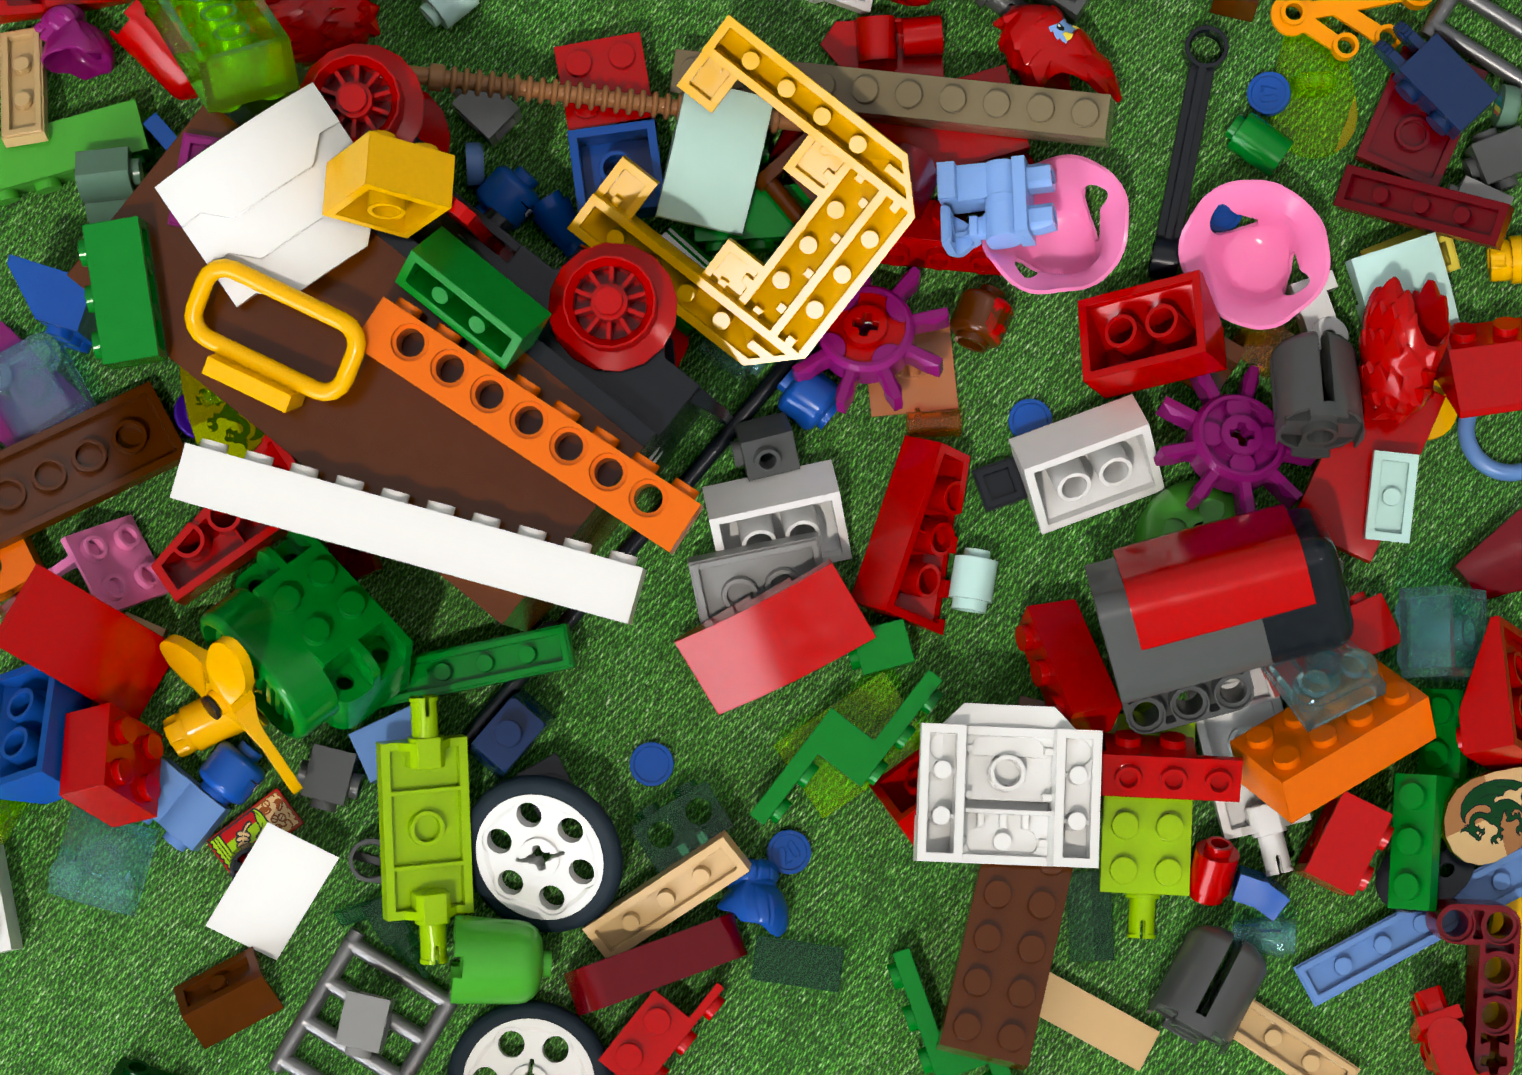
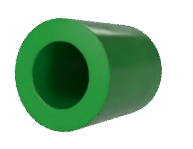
[1224,111,1295,177]

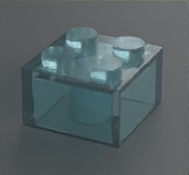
[1395,585,1488,681]

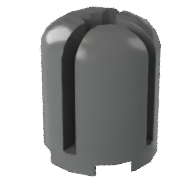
[1269,331,1365,459]
[1146,925,1267,1054]

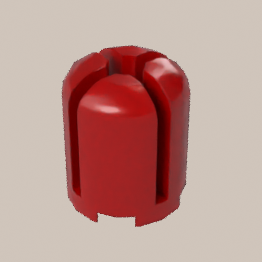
[109,0,237,100]

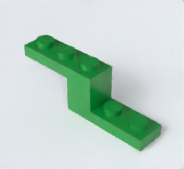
[749,670,943,826]
[1387,688,1468,912]
[887,947,1011,1075]

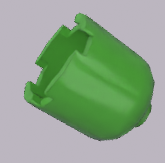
[449,915,552,1004]

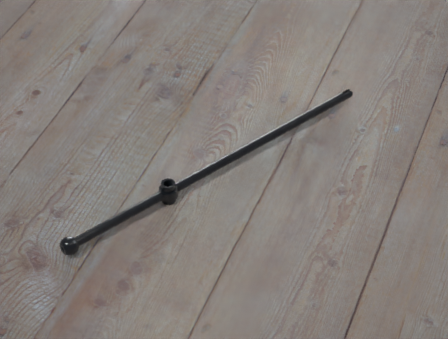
[461,359,802,751]

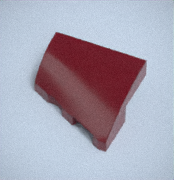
[1449,508,1522,602]

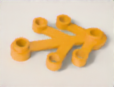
[1270,0,1432,62]

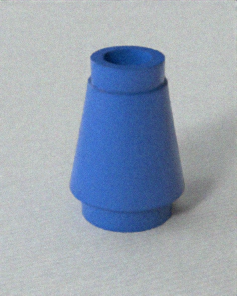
[532,189,587,257]

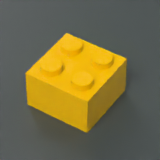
[322,130,455,239]

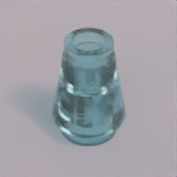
[1232,914,1297,958]

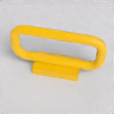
[184,258,366,413]

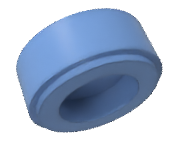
[465,142,485,186]

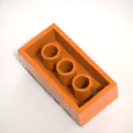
[1230,658,1437,824]

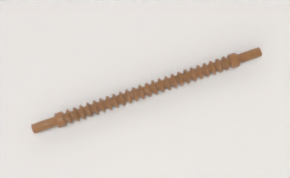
[408,63,804,134]

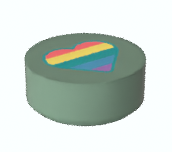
[1491,84,1522,130]

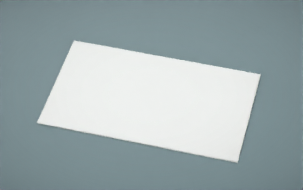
[206,822,339,960]

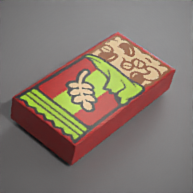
[206,788,305,874]

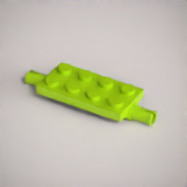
[376,694,474,965]
[1099,702,1196,939]

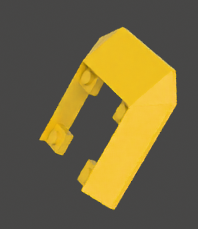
[567,14,916,366]

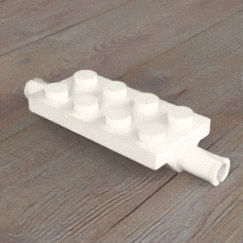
[1185,668,1312,877]

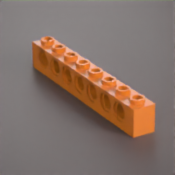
[362,296,704,555]

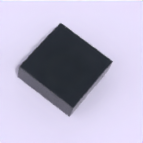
[971,456,1028,513]

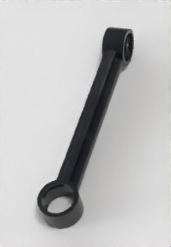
[1147,25,1229,280]

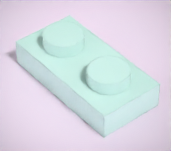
[1363,450,1419,544]

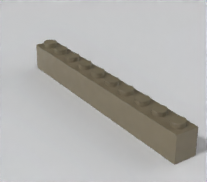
[670,49,1115,148]

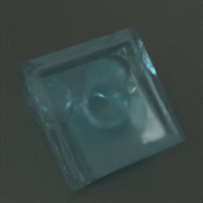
[0,330,97,443]
[1260,639,1386,732]
[47,807,160,916]

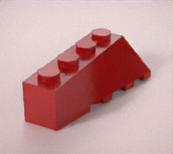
[151,435,299,606]
[851,435,970,635]

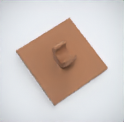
[865,322,958,418]

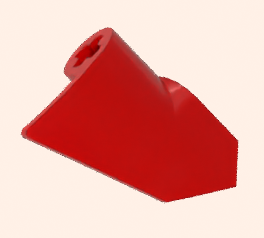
[820,15,944,77]

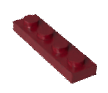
[1333,164,1514,251]

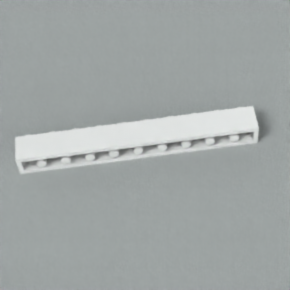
[170,438,647,625]

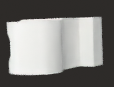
[1286,270,1349,350]

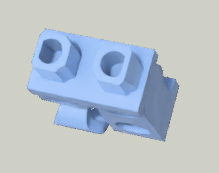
[936,155,1058,258]

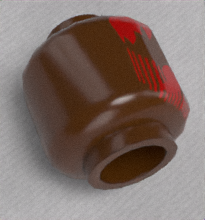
[949,284,1014,353]

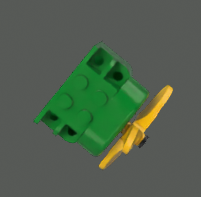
[159,531,413,795]

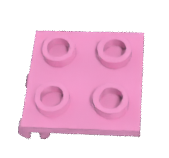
[48,514,169,611]

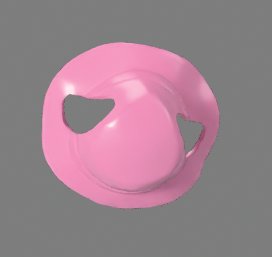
[982,154,1129,294]
[1178,180,1331,330]

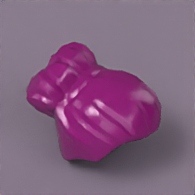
[34,4,116,81]

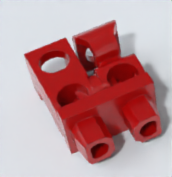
[1409,985,1490,1075]

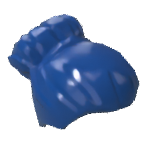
[716,858,789,937]

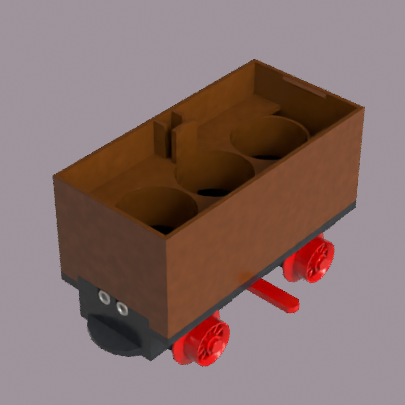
[67,37,733,632]

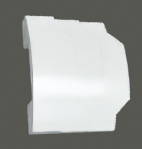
[155,82,371,308]
[913,703,1103,868]

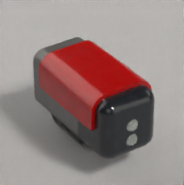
[1084,503,1354,735]

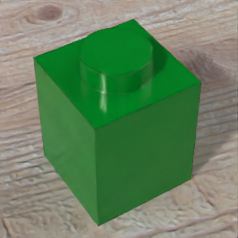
[848,619,915,678]

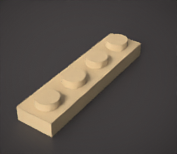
[582,830,752,959]

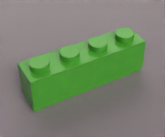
[0,99,156,206]

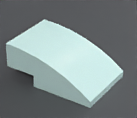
[655,88,772,236]
[1345,232,1460,325]

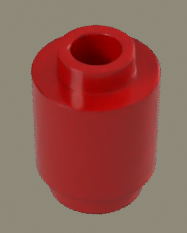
[1189,836,1240,906]

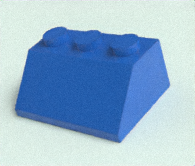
[7,254,97,355]
[0,664,92,804]

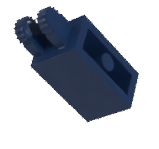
[1373,21,1499,140]

